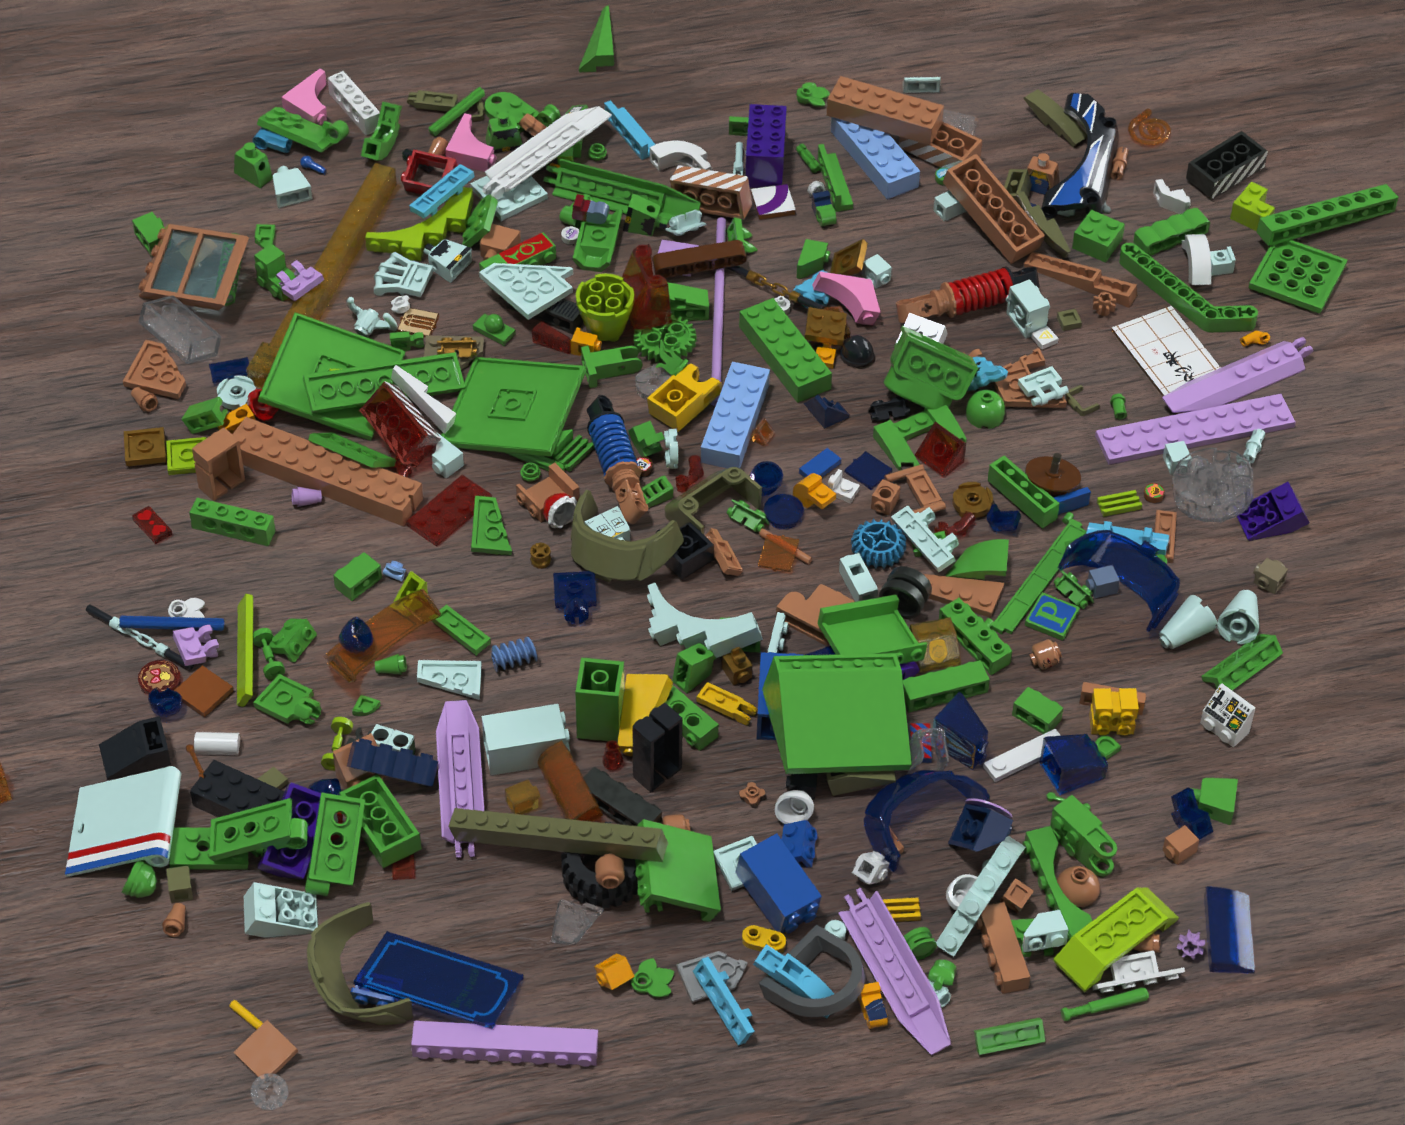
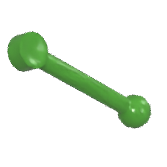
[1047,792,1091,810]

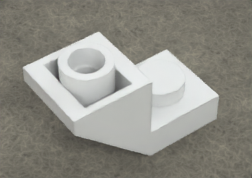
[1153,179,1191,214]

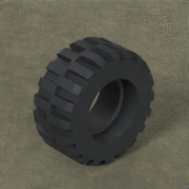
[561,822,638,908]

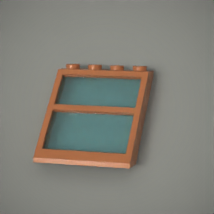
[138,224,249,310]

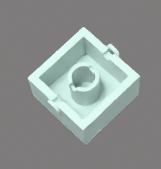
[1005,280,1050,338]

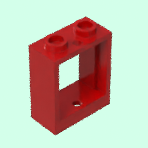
[401,150,458,194]

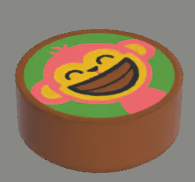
[1144,483,1165,503]

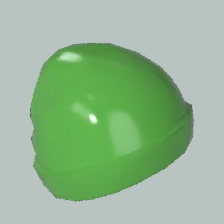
[121,860,157,898]

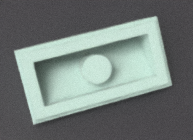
[903,77,941,93]

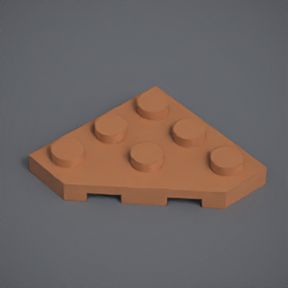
[123,340,186,399]

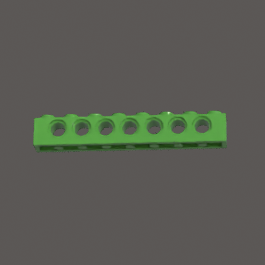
[1257,184,1399,246]

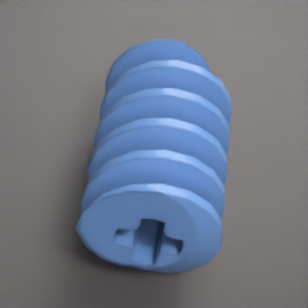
[491,637,538,672]

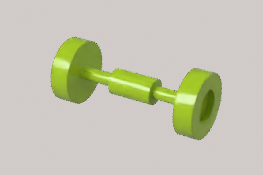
[321,717,353,771]

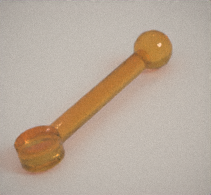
[186,744,204,778]

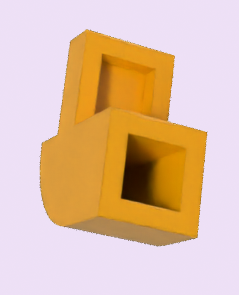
[793,473,836,509]

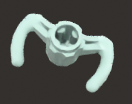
[346,297,398,337]

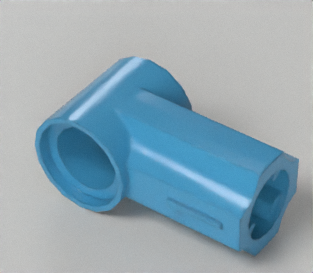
[252,127,293,153]

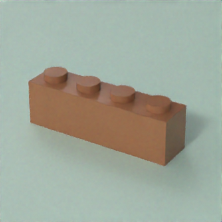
[975,902,1030,994]

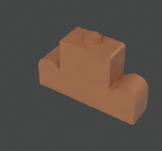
[776,584,855,649]

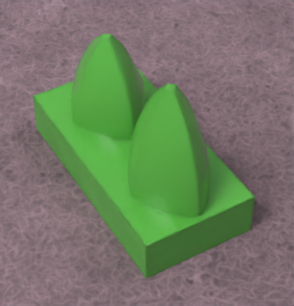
[727,217,758,253]

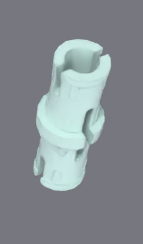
[1242,429,1265,464]

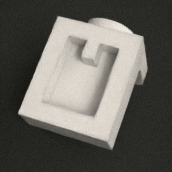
[828,469,860,504]

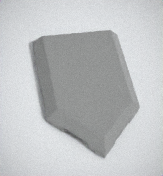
[676,951,748,1003]

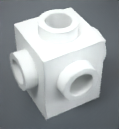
[852,851,890,885]

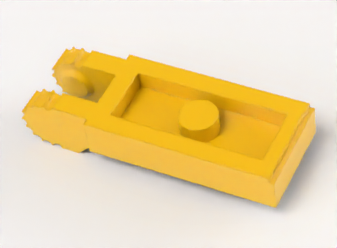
[696,682,758,725]

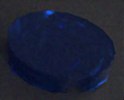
[763,494,804,529]

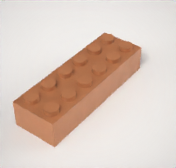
[826,76,944,145]
[943,154,1045,264]

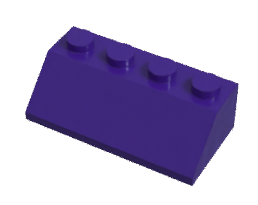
[257,782,321,879]

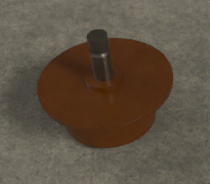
[1025,453,1081,498]

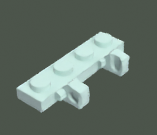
[891,505,959,572]

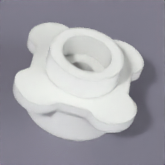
[391,295,410,314]

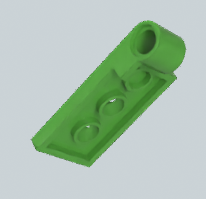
[169,827,248,870]

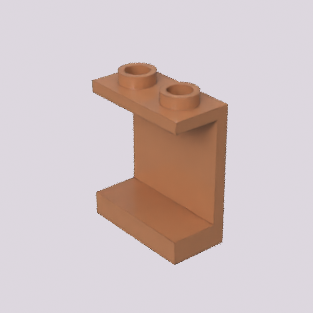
[516,463,580,522]

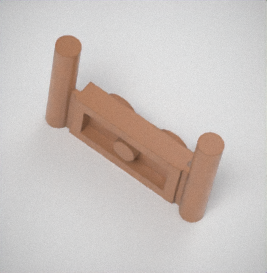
[884,464,946,513]

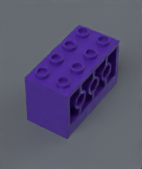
[745,104,787,188]

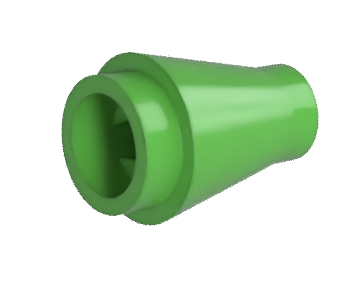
[375,654,407,674]

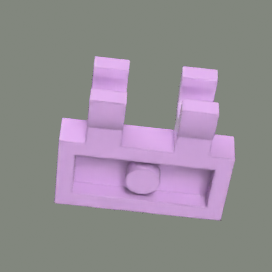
[276,260,324,301]
[173,625,219,666]

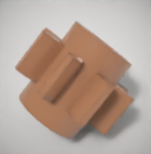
[1092,292,1116,316]

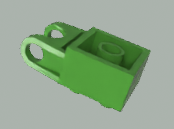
[1050,795,1117,877]

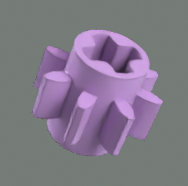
[1177,930,1205,959]

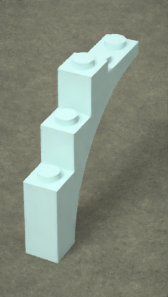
[647,583,763,658]
[936,836,1025,957]

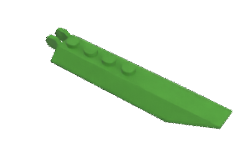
[543,159,701,220]

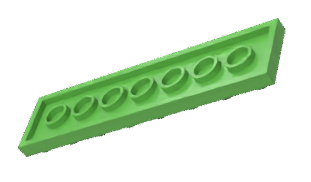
[303,352,465,414]

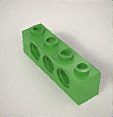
[189,498,276,546]
[666,685,719,751]

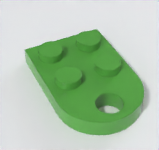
[485,92,540,133]
[462,195,498,247]

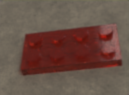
[407,475,492,547]

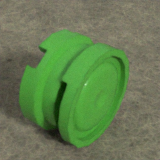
[904,927,937,960]

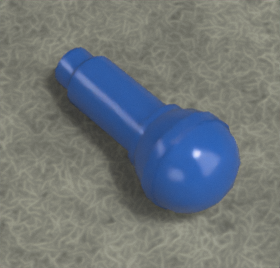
[300,156,327,174]

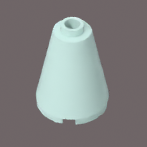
[1217,590,1259,644]
[1159,595,1218,649]

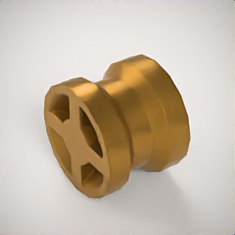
[530,543,551,569]

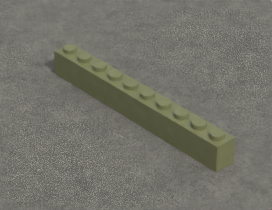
[448,808,668,862]

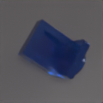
[987,504,1021,532]

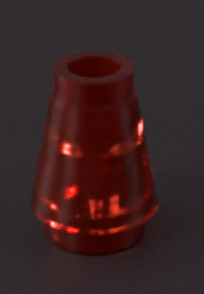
[602,740,623,770]

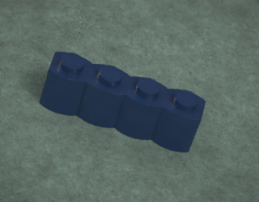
[347,738,439,787]

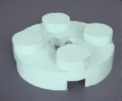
[217,375,256,410]
[664,429,678,469]

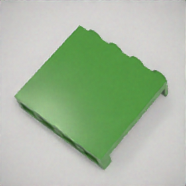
[817,595,927,664]
[635,819,721,922]

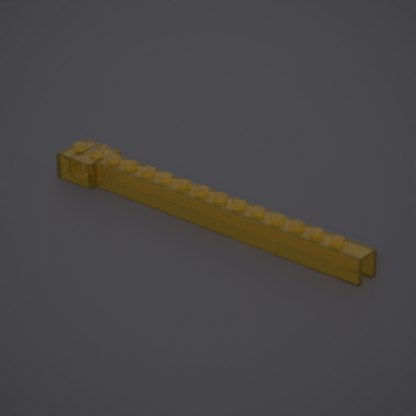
[246,163,397,389]

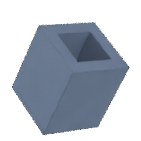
[1086,565,1120,599]

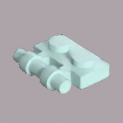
[1018,366,1069,406]

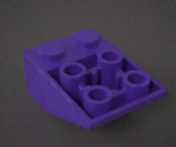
[1234,482,1310,541]

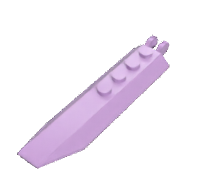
[1162,337,1313,413]
[436,700,484,858]
[839,887,951,1056]

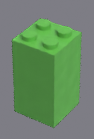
[575,658,624,742]

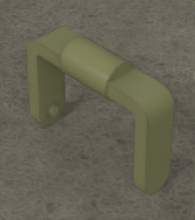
[460,98,485,122]
[1065,385,1100,416]

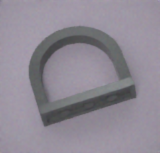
[759,925,865,1017]

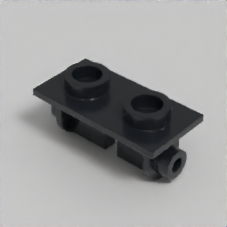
[868,397,910,422]

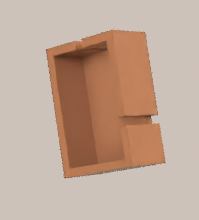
[192,427,245,501]

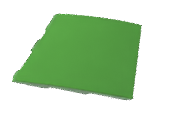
[945,539,1009,580]

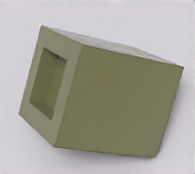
[166,866,193,903]

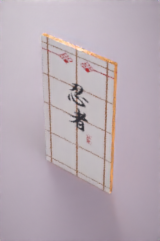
[1111,306,1221,414]

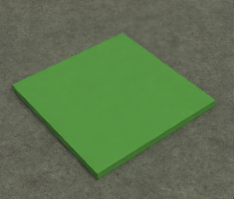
[258,312,406,441]
[441,357,586,457]

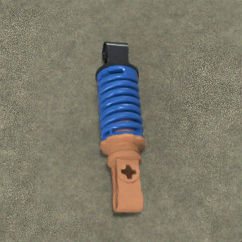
[587,395,648,524]

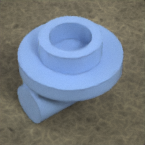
[383,560,406,582]

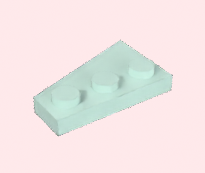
[417,660,482,700]

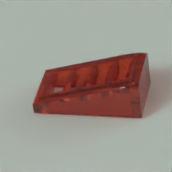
[532,321,571,354]

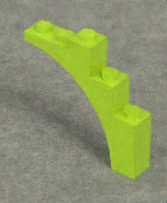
[365,187,474,261]

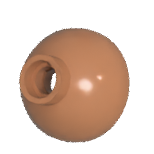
[1057,866,1100,907]

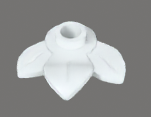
[168,598,205,630]

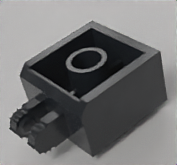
[656,522,714,580]

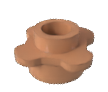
[739,782,765,805]

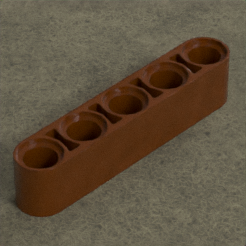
[652,240,747,278]

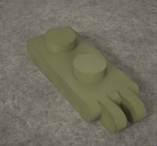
[407,90,458,112]

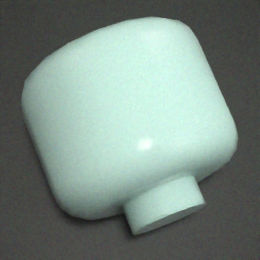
[825,920,847,940]

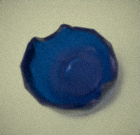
[148,688,183,717]

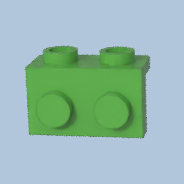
[268,618,317,662]

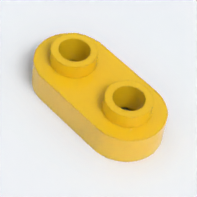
[742,925,786,953]

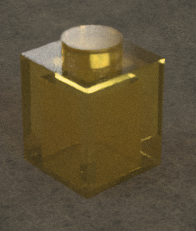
[505,779,540,815]

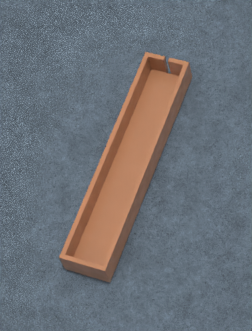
[232,417,423,527]

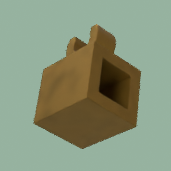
[722,647,752,686]

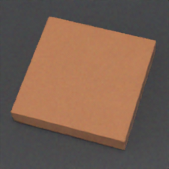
[234,1020,299,1084]

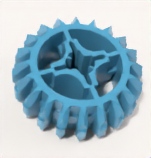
[851,519,906,569]

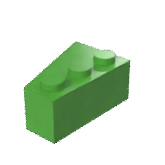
[650,279,709,321]

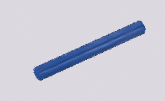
[119,616,225,631]

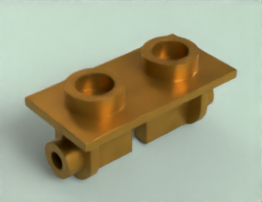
[437,337,477,358]

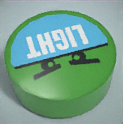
[935,168,949,185]

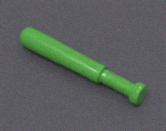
[1061,988,1149,1021]

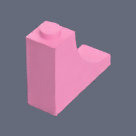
[282,69,327,125]
[446,113,496,172]
[812,271,881,326]

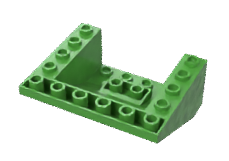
[762,653,912,774]

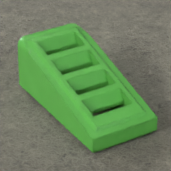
[641,475,674,508]

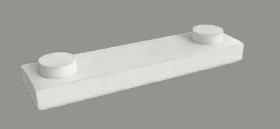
[983,729,1067,782]

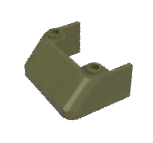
[665,467,762,534]

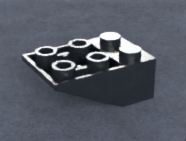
[99,716,171,780]

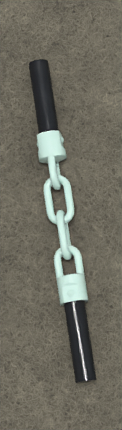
[86,604,194,670]

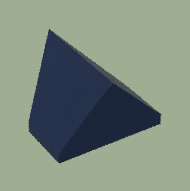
[803,395,850,429]

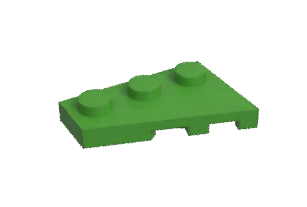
[471,496,512,555]

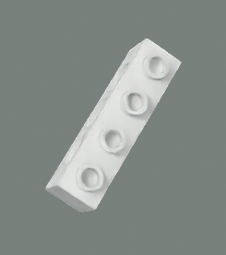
[328,71,380,136]

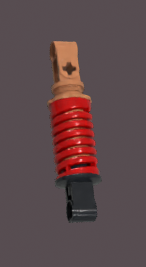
[896,266,1040,323]

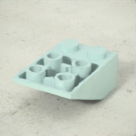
[244,882,318,938]

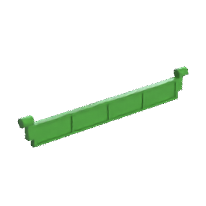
[985,512,1087,634]

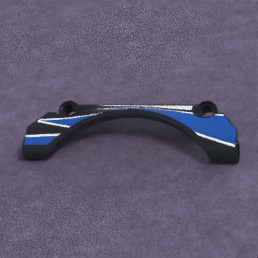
[1041,93,1119,218]

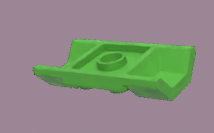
[573,209,623,272]

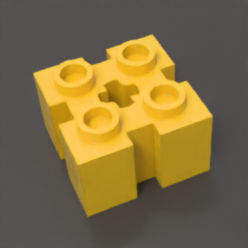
[1089,688,1139,735]

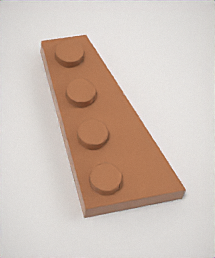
[924,574,1004,618]

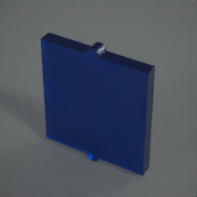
[844,451,892,490]

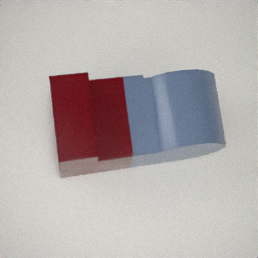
[572,194,610,224]

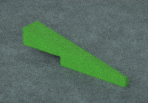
[579,6,614,73]

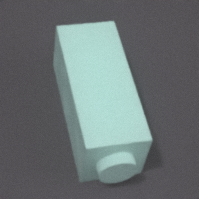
[933,191,966,222]
[839,553,878,602]

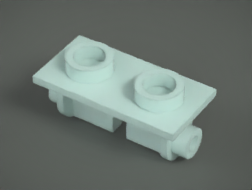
[666,209,706,236]

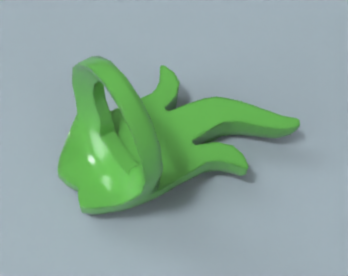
[656,339,688,376]

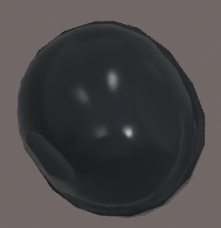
[840,335,874,367]

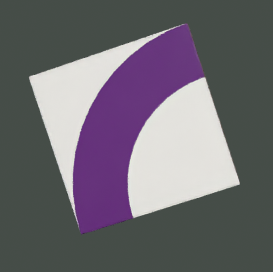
[751,184,796,220]

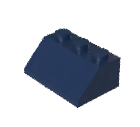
[948,804,1013,852]

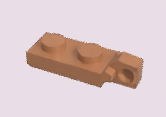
[705,528,743,576]

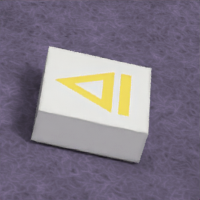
[1031,326,1058,350]

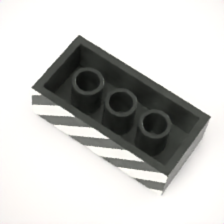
[1186,131,1268,199]

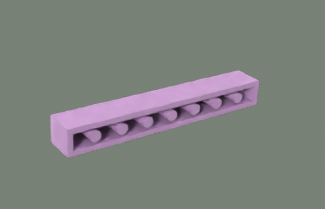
[411,1021,598,1067]

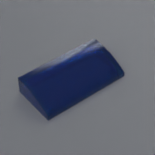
[1204,886,1255,974]

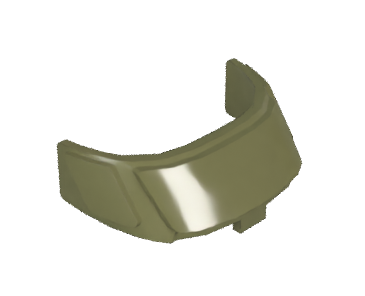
[571,490,684,582]
[307,902,413,1025]

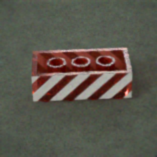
[359,381,441,468]

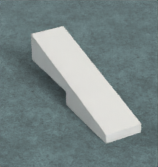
[391,365,456,434]

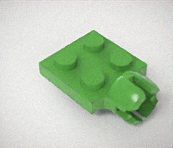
[253,674,322,725]

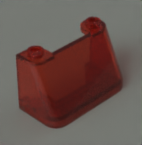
[622,244,672,329]

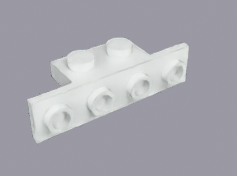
[1092,951,1185,993]

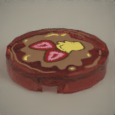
[138,660,181,698]

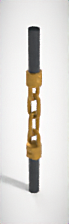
[726,266,825,310]

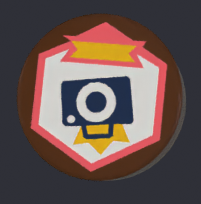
[636,457,653,476]

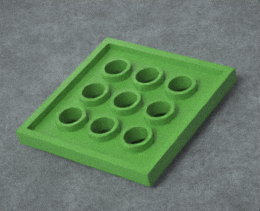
[1249,240,1348,314]

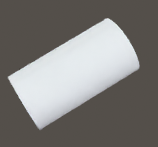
[194,732,241,756]

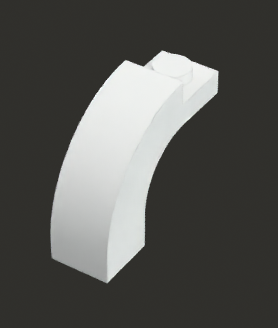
[650,141,712,172]
[1182,234,1211,285]

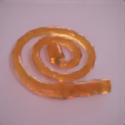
[1128,108,1171,146]

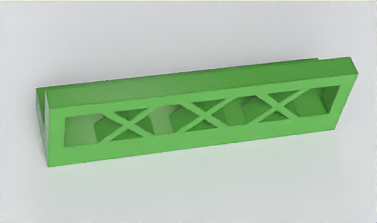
[817,144,853,212]
[1201,634,1283,690]

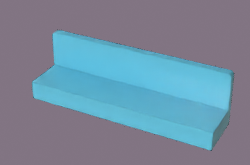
[604,100,656,160]

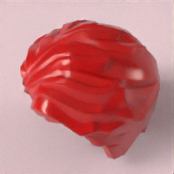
[247,389,279,421]

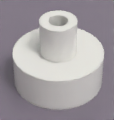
[775,296,790,315]

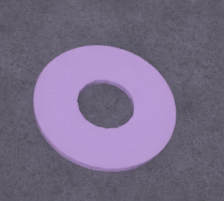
[965,798,1012,819]

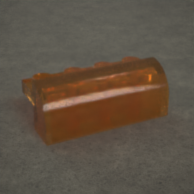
[537,740,603,822]

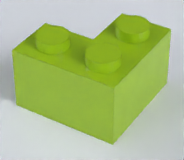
[1230,181,1275,231]

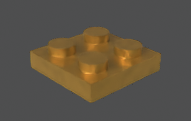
[830,239,868,276]
[804,307,847,346]
[123,427,166,466]

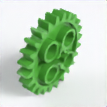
[633,314,697,363]

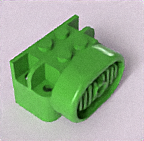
[884,326,978,409]

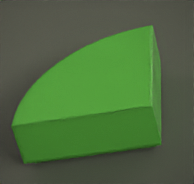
[352,695,381,716]

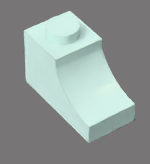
[430,432,464,479]

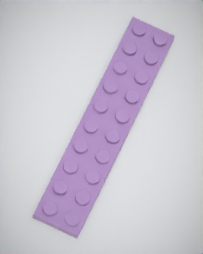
[1095,394,1296,465]

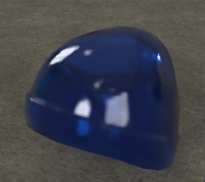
[749,461,783,497]
[338,617,373,654]

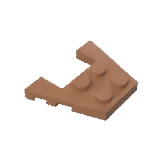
[992,348,1067,408]

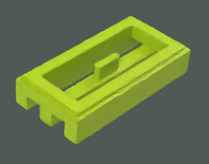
[1097,490,1142,517]

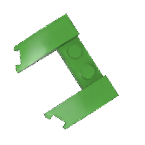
[873,405,967,470]

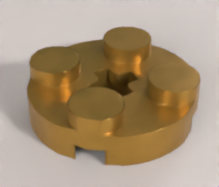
[952,482,993,518]

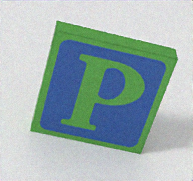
[1025,592,1080,641]

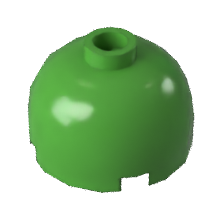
[966,390,1005,429]

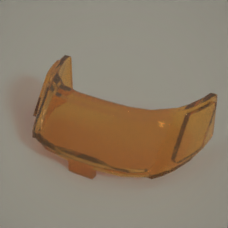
[324,589,441,683]

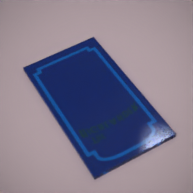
[353,931,524,1029]

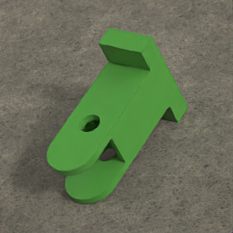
[581,346,643,388]

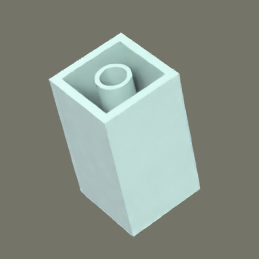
[482,704,570,776]

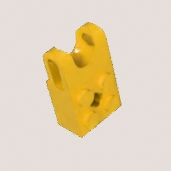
[647,364,722,432]

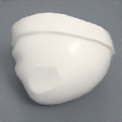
[774,790,814,824]
[946,874,978,910]

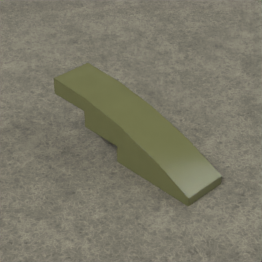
[1023,89,1088,147]
[1015,191,1071,258]

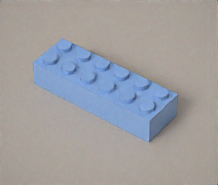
[831,117,920,199]
[701,362,770,468]

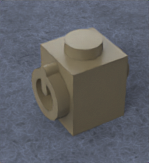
[1253,558,1288,594]

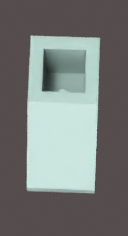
[1022,910,1068,952]

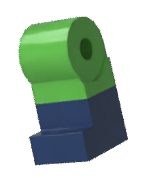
[812,190,837,227]

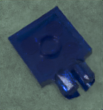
[553,571,597,625]

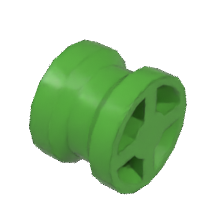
[537,104,561,127]

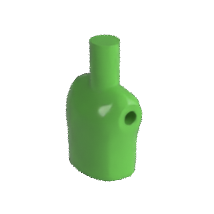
[928,959,957,990]

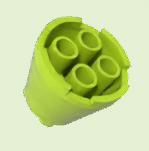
[576,274,634,342]

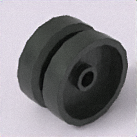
[879,566,932,619]

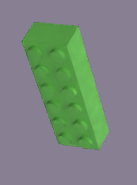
[739,298,832,403]

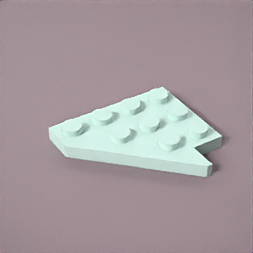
[479,263,573,320]

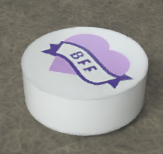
[561,226,579,244]

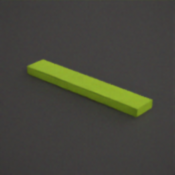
[237,594,253,707]

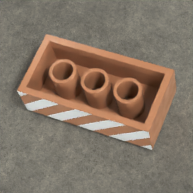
[899,122,982,169]
[670,165,752,219]

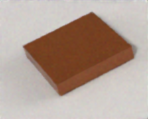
[173,665,234,717]

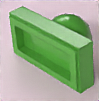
[473,314,516,346]

